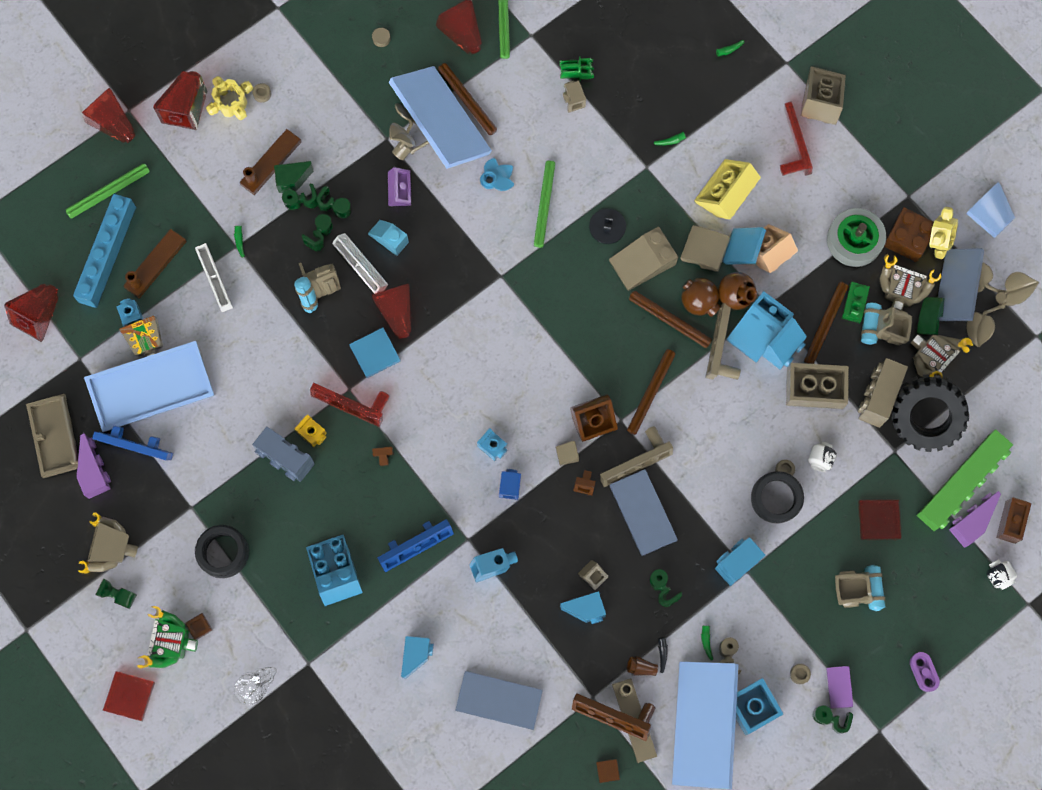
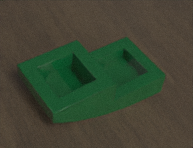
[917,297,944,335]

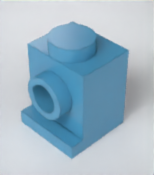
[116,299,143,327]
[477,428,508,461]

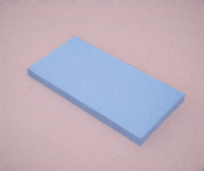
[389,66,492,169]
[84,341,215,432]
[672,662,739,790]

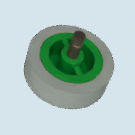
[827,208,886,267]

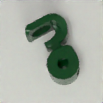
[282,183,318,210]
[317,186,351,218]
[302,214,333,251]
[650,569,682,607]
[95,578,137,609]
[812,705,853,734]

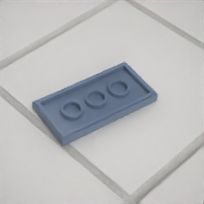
[938,248,984,321]
[610,470,678,556]
[455,671,543,730]

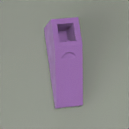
[77,434,111,499]
[949,491,1001,548]

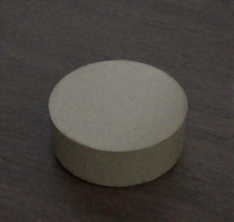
[372,28,390,47]
[252,83,271,103]
[775,460,795,476]
[790,664,811,685]

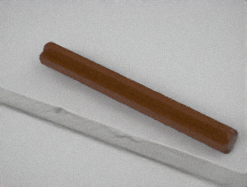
[438,63,497,136]
[804,282,848,364]
[629,291,712,348]
[627,349,675,435]

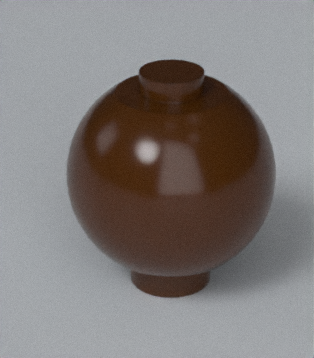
[718,272,757,310]
[681,278,721,317]

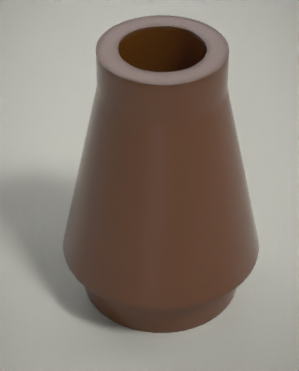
[627,656,658,676]

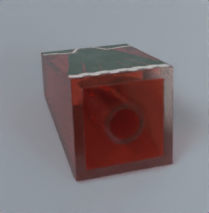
[153,71,208,130]

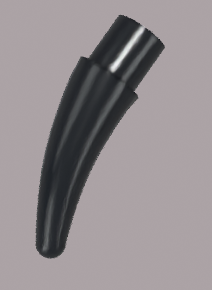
[658,637,668,673]

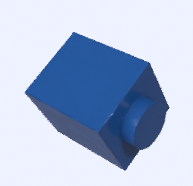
[499,469,521,500]

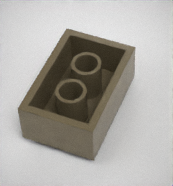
[857,358,908,428]
[786,363,849,409]

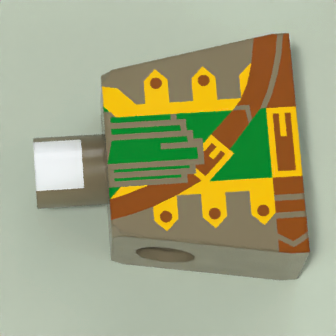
[120,315,163,357]

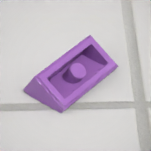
[388,167,411,206]
[826,666,853,709]

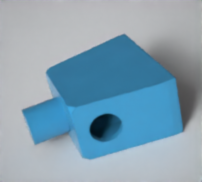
[469,548,518,583]

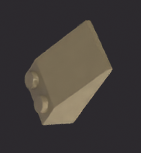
[801,67,846,125]
[609,227,678,291]

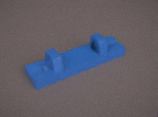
[92,426,173,460]
[377,519,454,572]

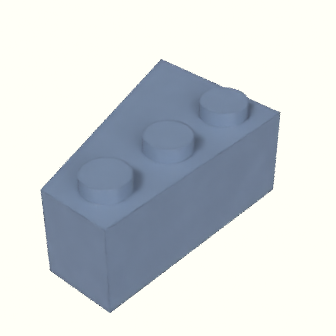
[252,426,315,482]

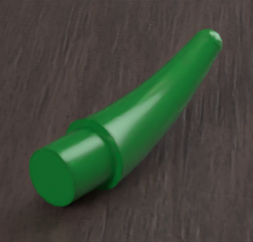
[716,40,744,56]
[654,132,686,145]
[234,226,245,258]
[701,625,714,661]

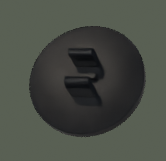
[589,209,626,244]

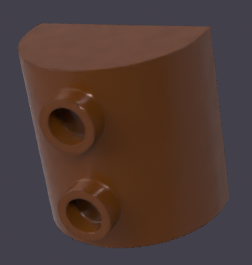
[570,394,618,442]

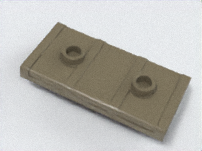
[26,394,78,478]

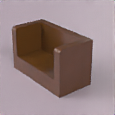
[996,497,1032,544]

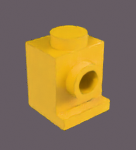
[294,414,327,447]

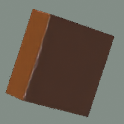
[185,613,213,640]
[596,759,620,783]

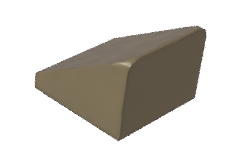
[555,441,579,466]
[578,560,609,590]

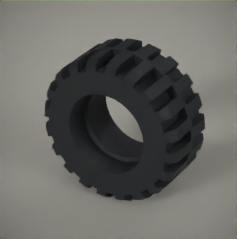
[892,374,970,452]

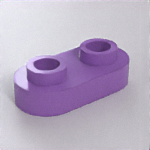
[910,652,940,692]

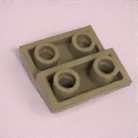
[681,225,730,271]

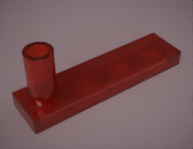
[780,101,813,176]
[310,382,390,427]

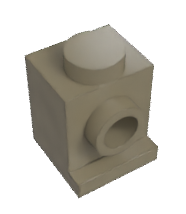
[563,81,586,113]

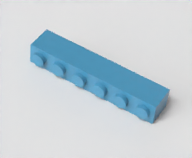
[73,194,136,308]

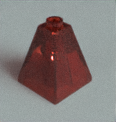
[436,0,482,55]
[82,88,135,143]
[4,284,58,342]
[372,284,411,339]

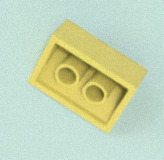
[694,159,761,220]

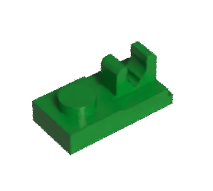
[842,282,870,323]

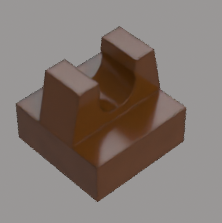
[372,447,393,466]
[574,470,596,495]

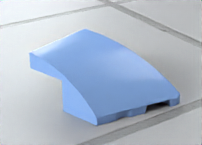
[966,182,1015,238]

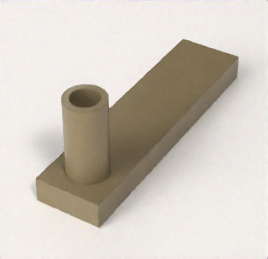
[705,303,741,380]
[600,426,673,487]
[612,678,657,763]

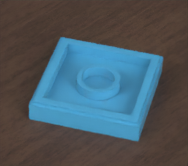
[722,227,766,265]
[349,328,401,378]

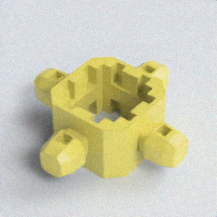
[206,76,253,120]
[929,207,958,259]

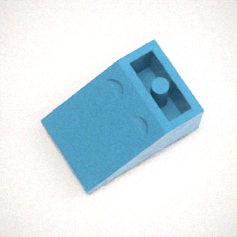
[726,291,794,363]
[306,535,363,606]

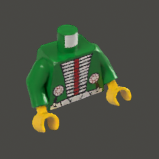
[137,606,198,668]

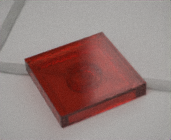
[858,500,901,540]
[103,671,155,722]

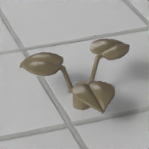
[389,103,429,160]
[967,262,1039,347]

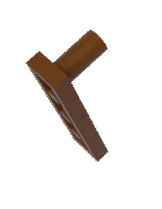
[239,129,302,196]
[123,229,187,299]
[572,693,656,741]

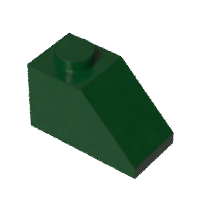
[274,161,314,193]

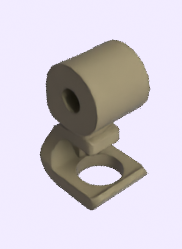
[719,637,742,675]

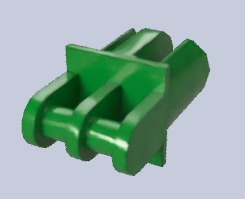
[559,56,594,81]

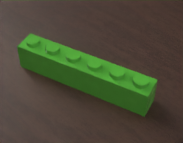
[916,429,1013,531]

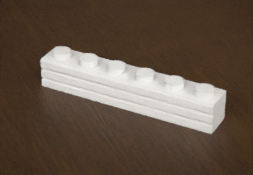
[332,233,388,295]
[195,243,233,312]

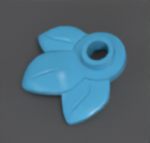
[480,158,514,191]

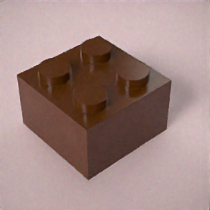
[884,207,934,262]

